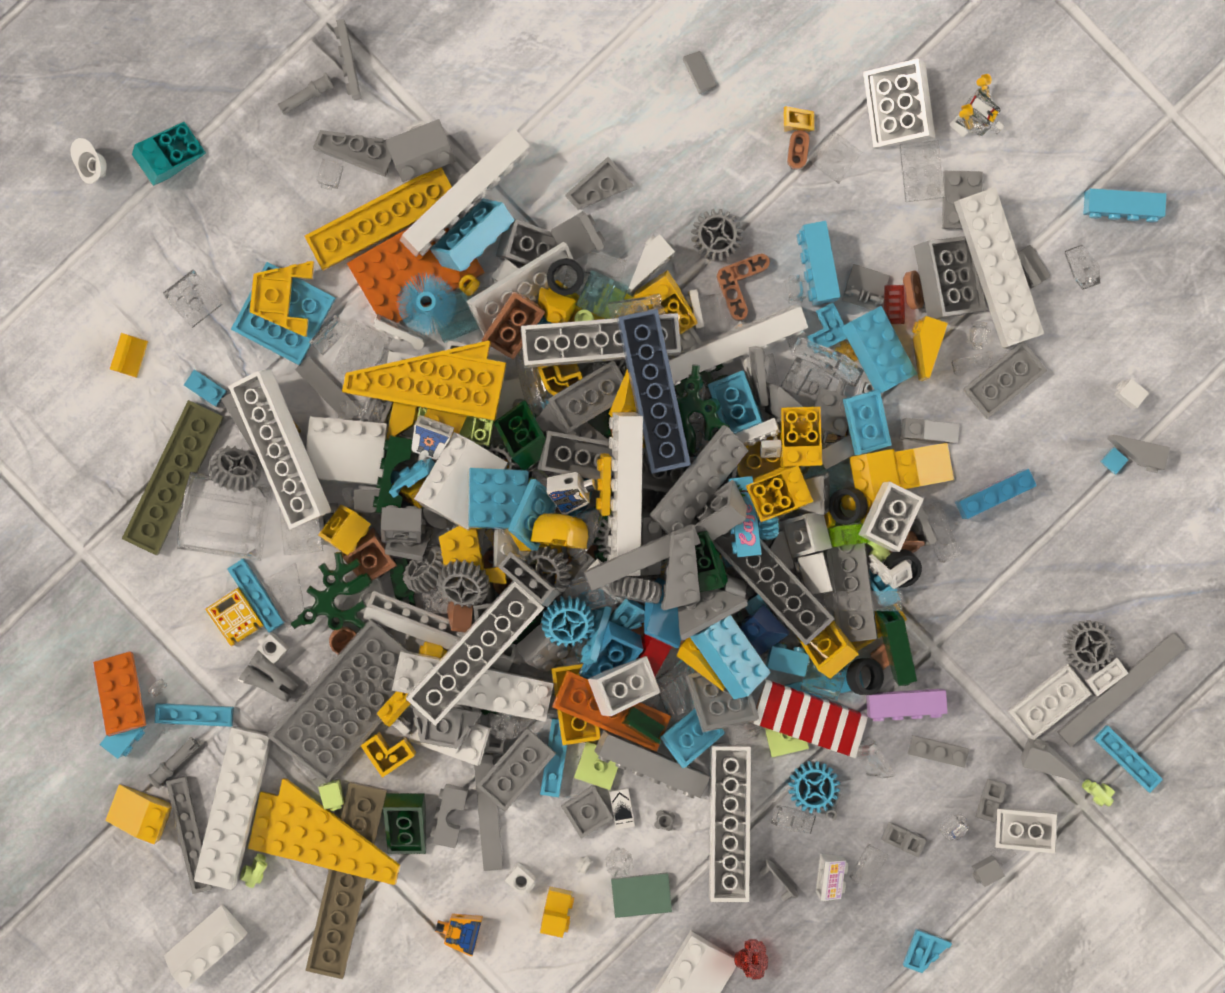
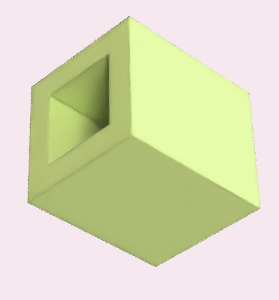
[318,779,345,811]

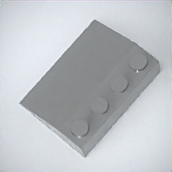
[914,236,987,320]

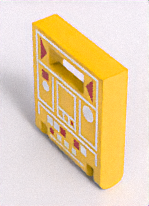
[205,587,264,647]

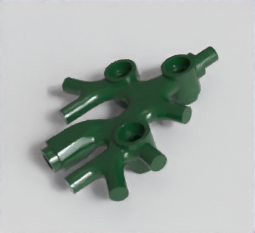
[676,364,730,457]
[291,552,373,630]

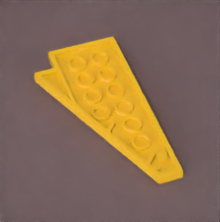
[342,341,506,421]
[248,778,400,885]

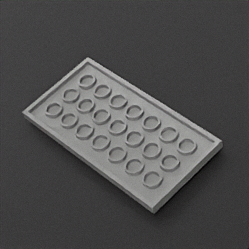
[267,619,410,784]

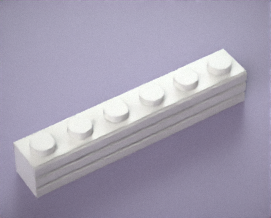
[735,418,781,446]

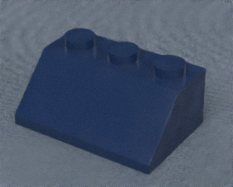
[737,604,790,656]

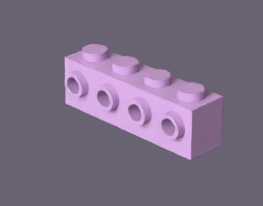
[866,689,947,721]

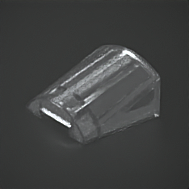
[177,472,273,561]

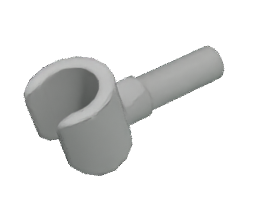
[825,793,841,821]

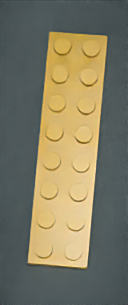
[304,167,452,271]

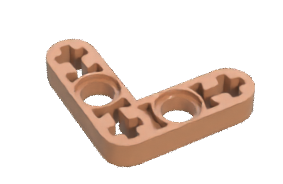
[716,254,770,321]

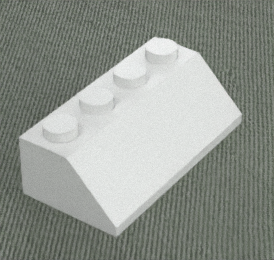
[164,904,248,990]

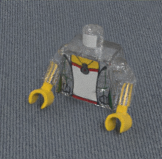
[955,74,1004,136]

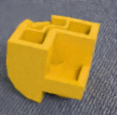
[537,364,582,396]
[531,513,588,549]

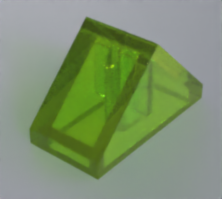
[828,524,869,548]

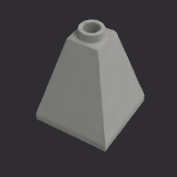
[800,472,830,515]

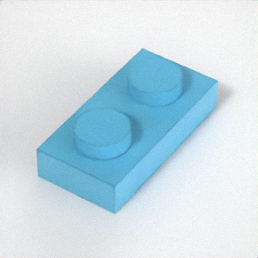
[184,369,228,407]

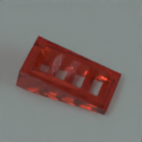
[884,285,905,324]

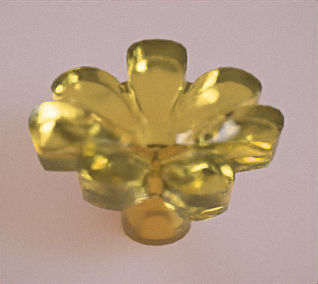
[834,340,858,365]

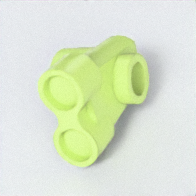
[865,538,891,562]
[1082,779,1115,807]
[240,853,267,888]

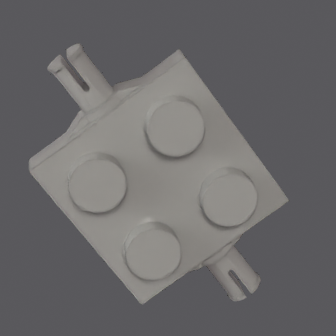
[813,381,848,444]

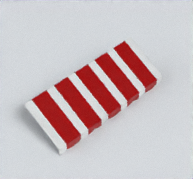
[753,679,868,758]

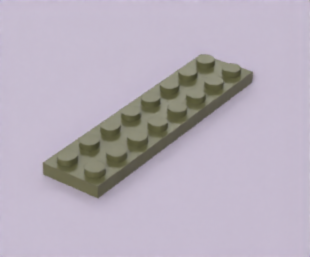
[122,400,224,555]

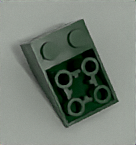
[695,530,728,593]

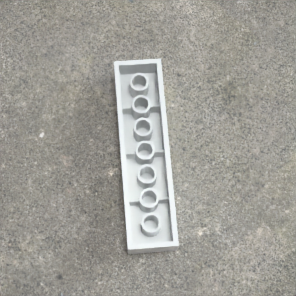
[400,129,530,257]
[954,187,1044,347]
[521,313,681,368]
[228,369,332,529]
[607,412,643,576]
[406,581,544,726]
[392,650,554,722]
[194,726,272,890]
[709,743,751,902]

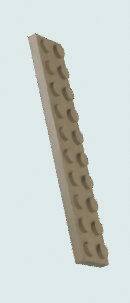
[305,782,387,979]

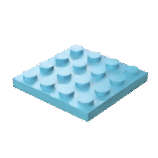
[231,262,336,366]

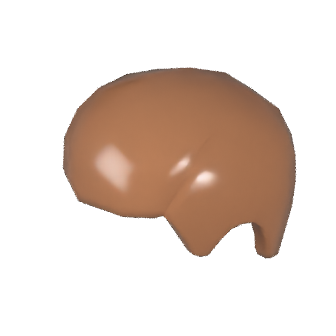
[329,626,356,655]

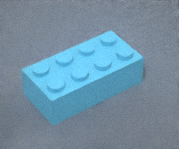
[430,199,515,271]
[796,221,841,306]
[841,306,917,393]
[690,615,771,699]

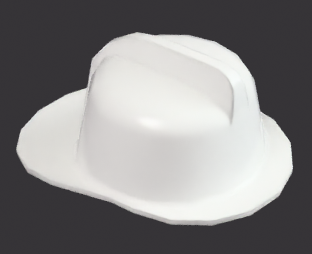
[71,138,107,184]

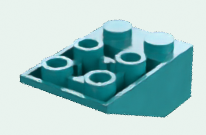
[132,121,206,186]

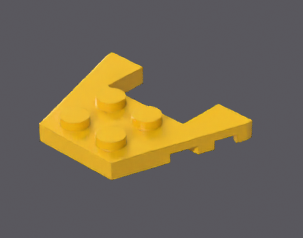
[250,261,314,337]
[439,526,507,584]

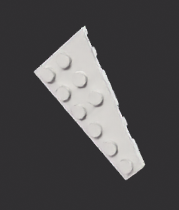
[467,242,574,348]

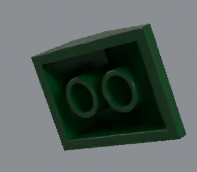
[383,793,426,854]

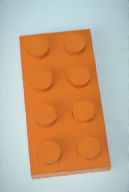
[93,651,147,737]

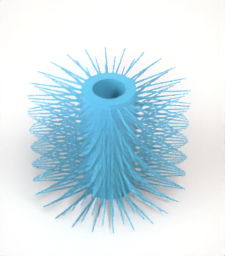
[396,273,457,336]

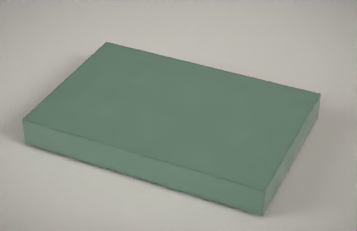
[611,872,672,918]

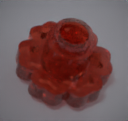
[734,939,768,980]

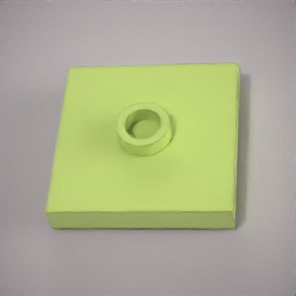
[765,728,809,757]
[574,742,618,790]

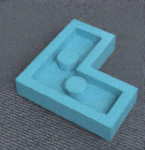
[807,303,847,354]

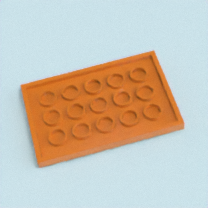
[347,226,485,323]

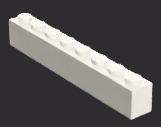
[668,304,808,386]
[363,591,517,672]

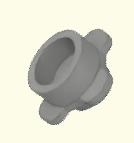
[654,810,675,831]

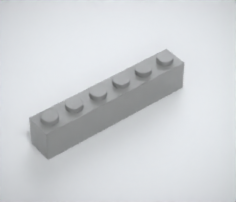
[594,730,710,798]

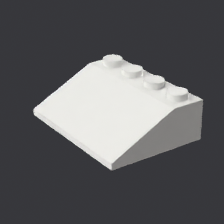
[864,59,935,148]
[306,416,388,485]
[414,432,509,531]
[653,930,740,993]

